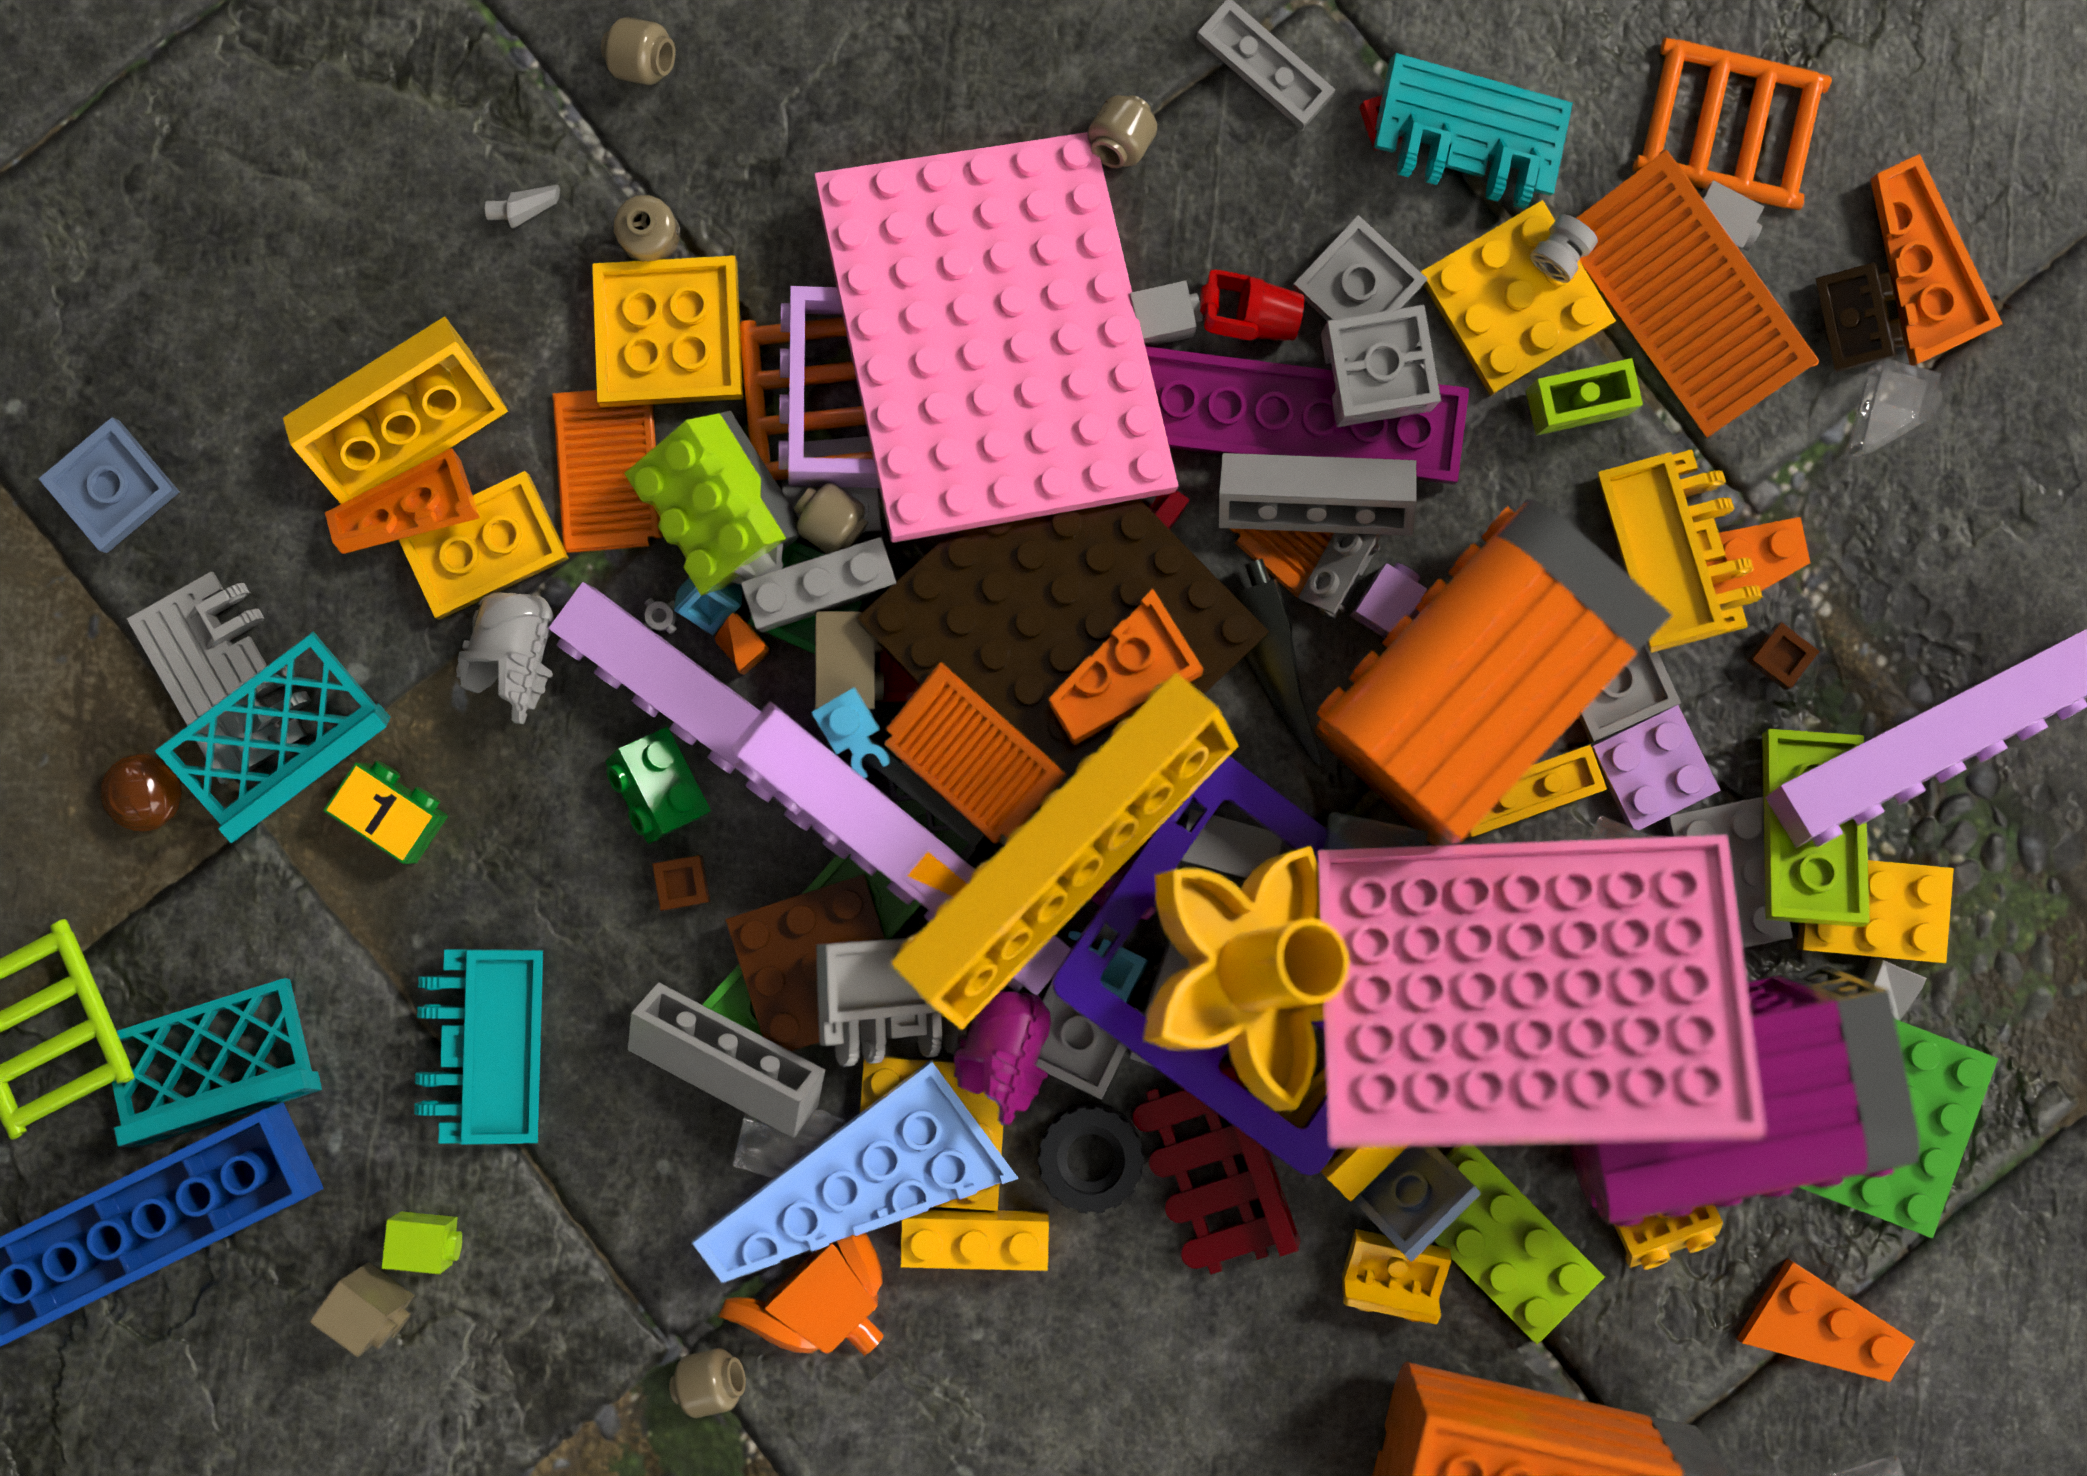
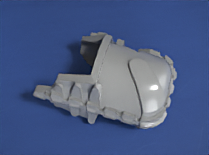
[456,592,554,724]

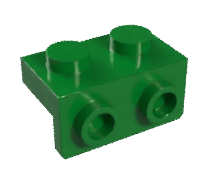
[605,727,711,844]

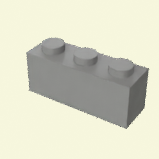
[741,537,897,633]

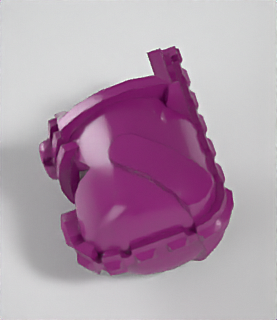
[954,991,1051,1125]

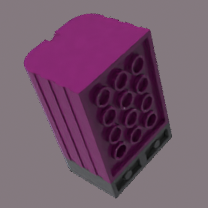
[1568,966,1919,1226]

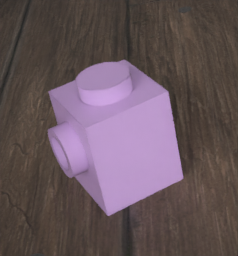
[1349,563,1427,639]

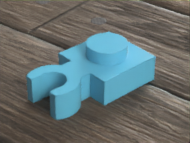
[812,687,890,778]
[1068,931,1149,1004]

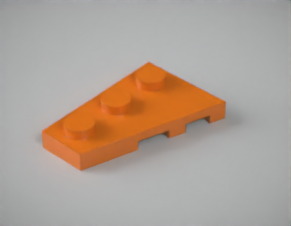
[1049,589,1203,745]

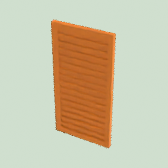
[1576,150,1819,438]

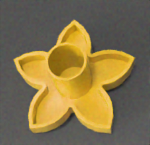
[1143,846,1349,1111]

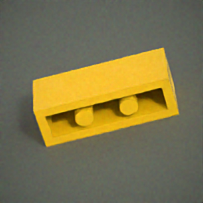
[901,1209,1049,1271]

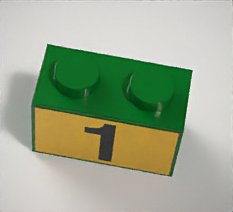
[323,760,448,864]

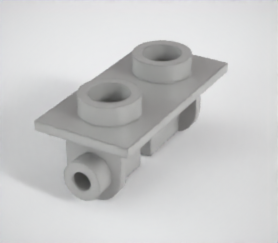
[1298,533,1381,620]

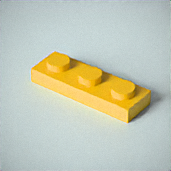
[1468,745,1607,838]

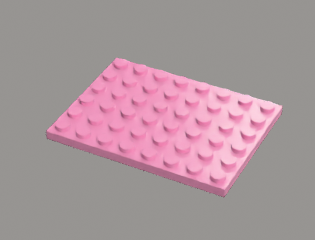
[814,132,1179,543]
[1318,835,1766,1147]

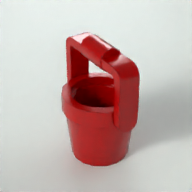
[1200,269,1304,341]

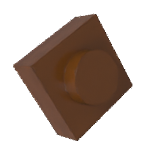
[1747,622,1820,690]
[652,855,711,911]

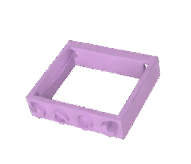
[779,286,880,488]

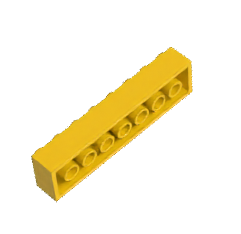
[891,672,1239,1030]

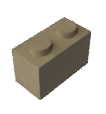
[815,611,884,712]
[310,1262,415,1357]

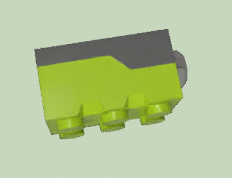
[624,411,802,596]

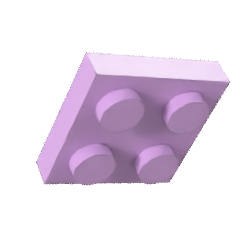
[1591,705,1721,832]

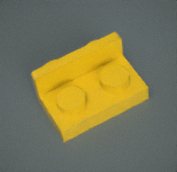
[1615,1204,1723,1270]

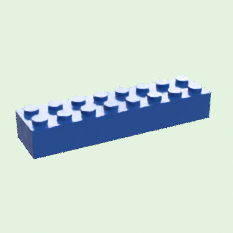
[0,1102,324,1347]

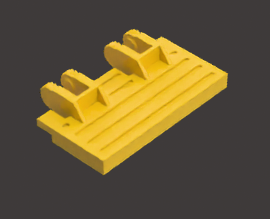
[1597,449,1763,653]

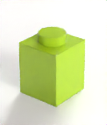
[382,1211,462,1274]

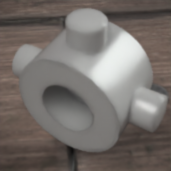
[644,598,677,635]

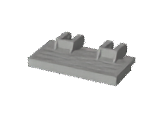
[127,572,311,784]
[816,938,974,1067]

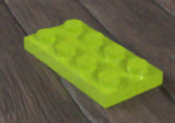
[1762,729,1870,927]
[1434,1144,1605,1345]

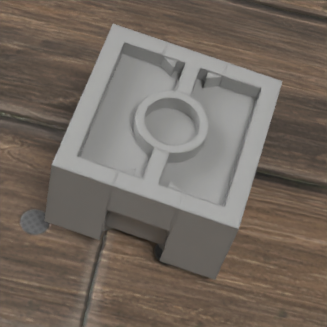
[1320,305,1441,427]

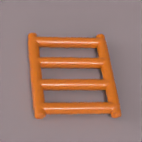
[1632,37,1832,211]
[740,317,873,481]

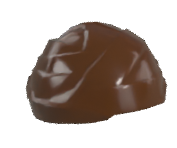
[100,753,182,831]

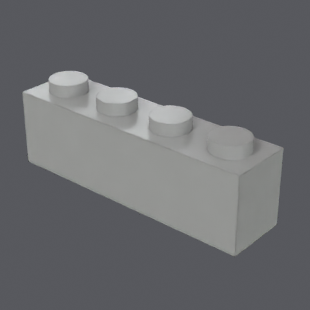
[1219,453,1416,536]
[628,982,825,1139]

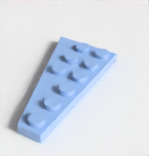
[692,1060,1019,1283]

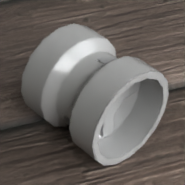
[1530,214,1598,283]

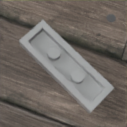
[1196,0,1336,130]

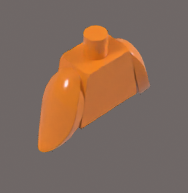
[717,1232,884,1356]

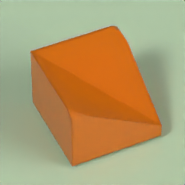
[715,613,770,675]

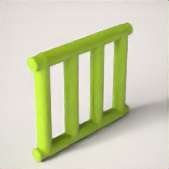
[0,919,135,1140]

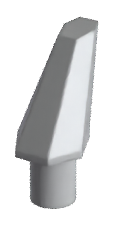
[485,184,560,228]

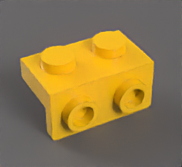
[1342,1229,1452,1324]

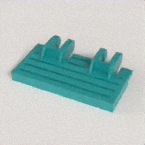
[1374,53,1573,209]
[414,949,543,1145]

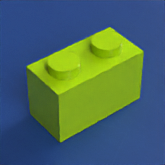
[1525,358,1643,436]

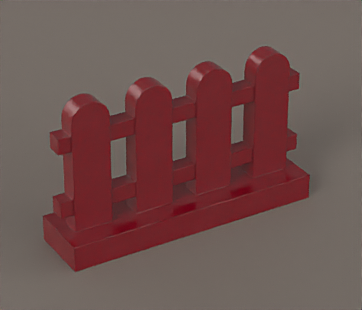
[1133,1060,1301,1275]

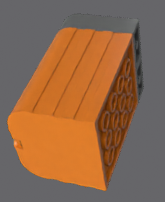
[1315,500,1672,846]
[1372,1362,1730,1476]

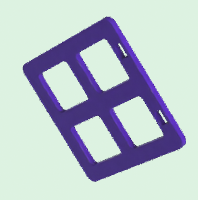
[1052,756,1352,1175]

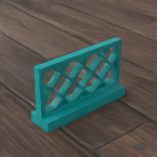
[155,631,391,843]
[112,978,322,1148]

